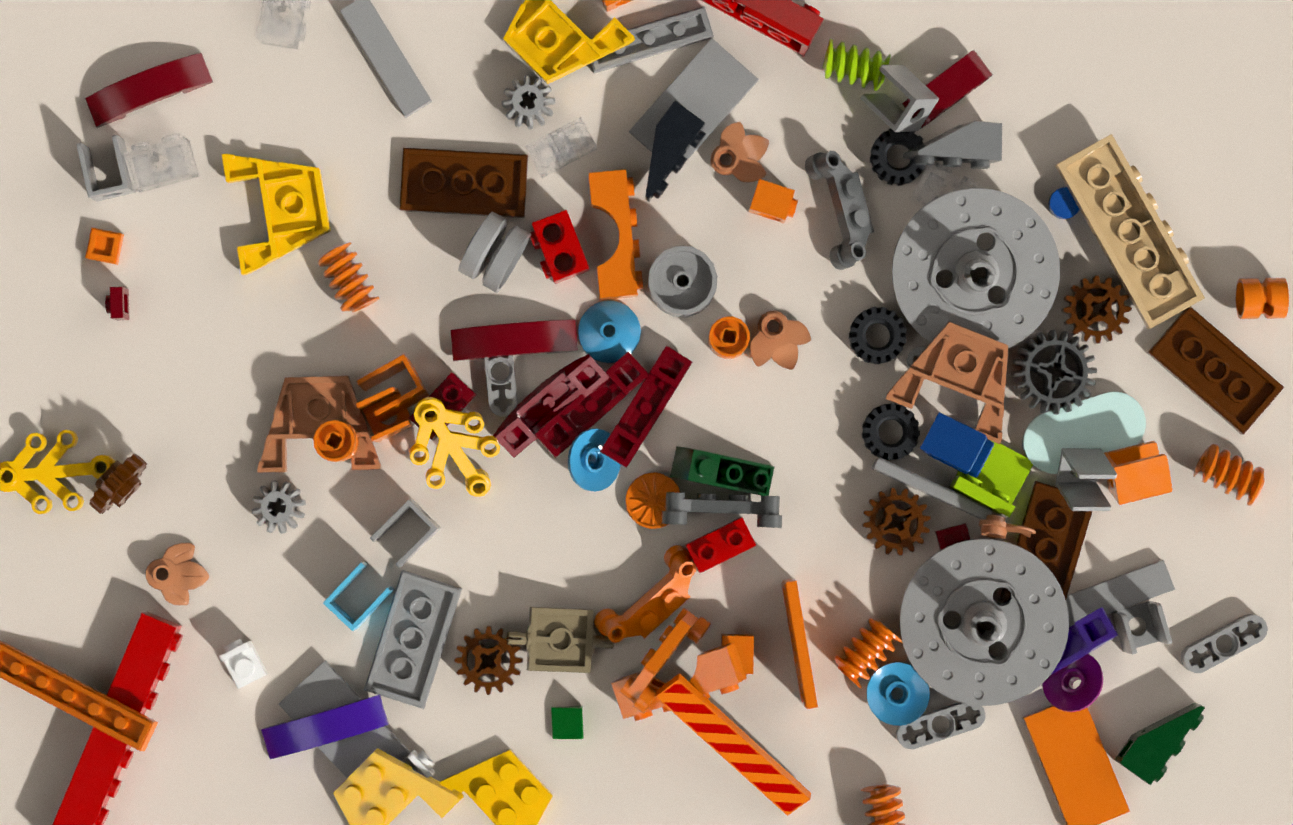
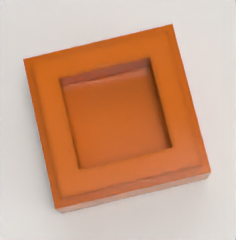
[85,227,124,265]

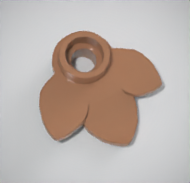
[710,122,769,183]
[750,311,811,370]
[979,515,1036,539]
[145,543,209,606]

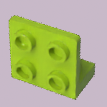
[949,440,1033,518]

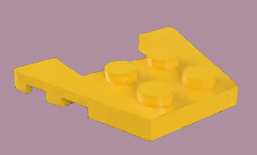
[503,0,635,84]
[221,154,331,276]
[333,748,464,825]
[439,749,553,825]

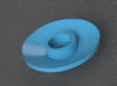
[578,301,641,363]
[568,429,621,492]
[866,662,930,726]

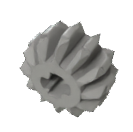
[502,75,555,130]
[252,481,306,534]

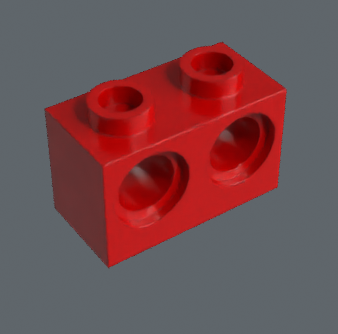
[529,210,590,284]
[685,517,756,573]

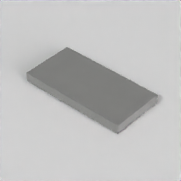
[629,38,759,174]
[364,570,462,709]
[279,660,411,778]

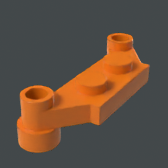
[594,545,696,643]
[620,608,711,714]

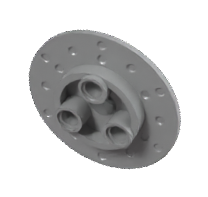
[892,188,1060,348]
[900,538,1069,706]

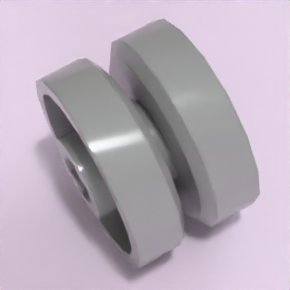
[458,212,531,293]
[648,246,718,318]

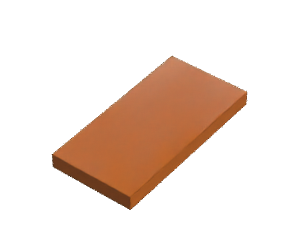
[781,579,818,709]
[1023,705,1130,825]

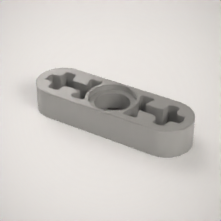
[484,356,518,417]
[1181,614,1268,673]
[896,702,985,749]

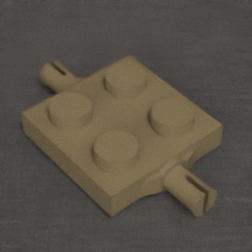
[506,607,614,673]

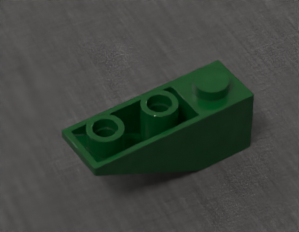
[670,446,775,496]
[1114,703,1205,785]

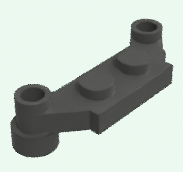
[805,151,874,270]
[662,492,782,528]

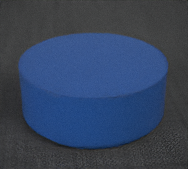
[1048,187,1080,219]

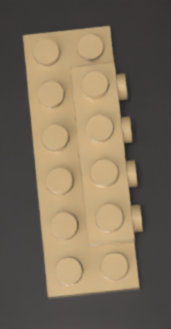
[1055,134,1205,330]

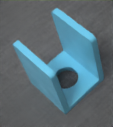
[323,562,394,631]

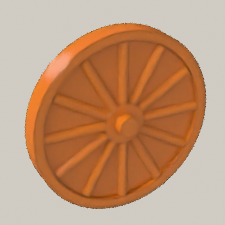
[625,472,681,529]

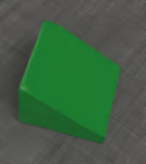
[551,706,584,739]

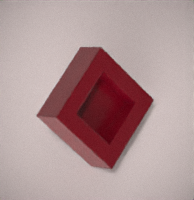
[105,287,129,321]
[934,523,970,550]

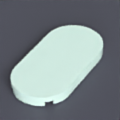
[1022,392,1146,474]

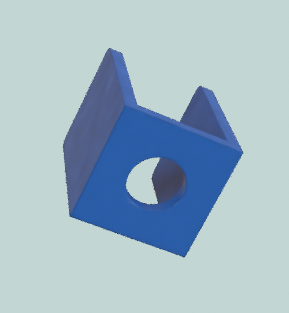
[920,412,994,478]

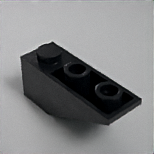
[645,101,706,202]

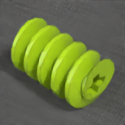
[822,38,891,91]

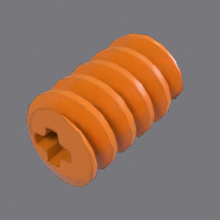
[318,242,380,312]
[1193,444,1265,506]
[834,618,903,689]
[861,784,905,825]

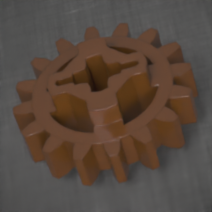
[1061,275,1132,344]
[89,454,147,514]
[862,488,931,556]
[454,626,523,695]

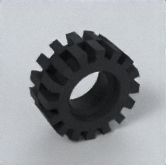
[870,128,926,186]
[849,307,907,364]
[861,403,920,460]

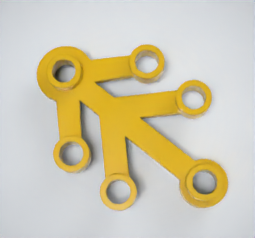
[409,397,500,497]
[0,430,115,514]

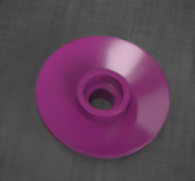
[1042,654,1104,712]

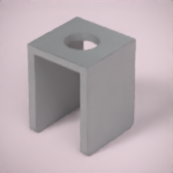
[861,65,939,132]
[76,135,136,202]
[1055,448,1117,511]
[370,499,441,567]
[1112,601,1172,655]

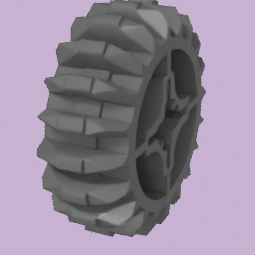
[1011,330,1097,415]

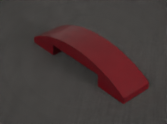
[85,53,213,128]
[450,320,578,362]
[600,345,693,468]
[535,351,649,458]
[493,354,609,458]

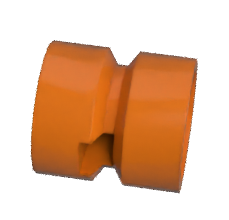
[1235,278,1289,319]
[708,316,750,359]
[313,420,360,462]

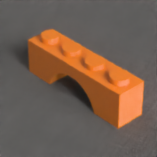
[589,169,643,300]
[611,642,747,721]

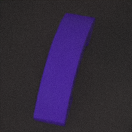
[1051,607,1118,675]
[261,694,389,759]

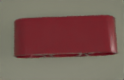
[902,50,993,129]

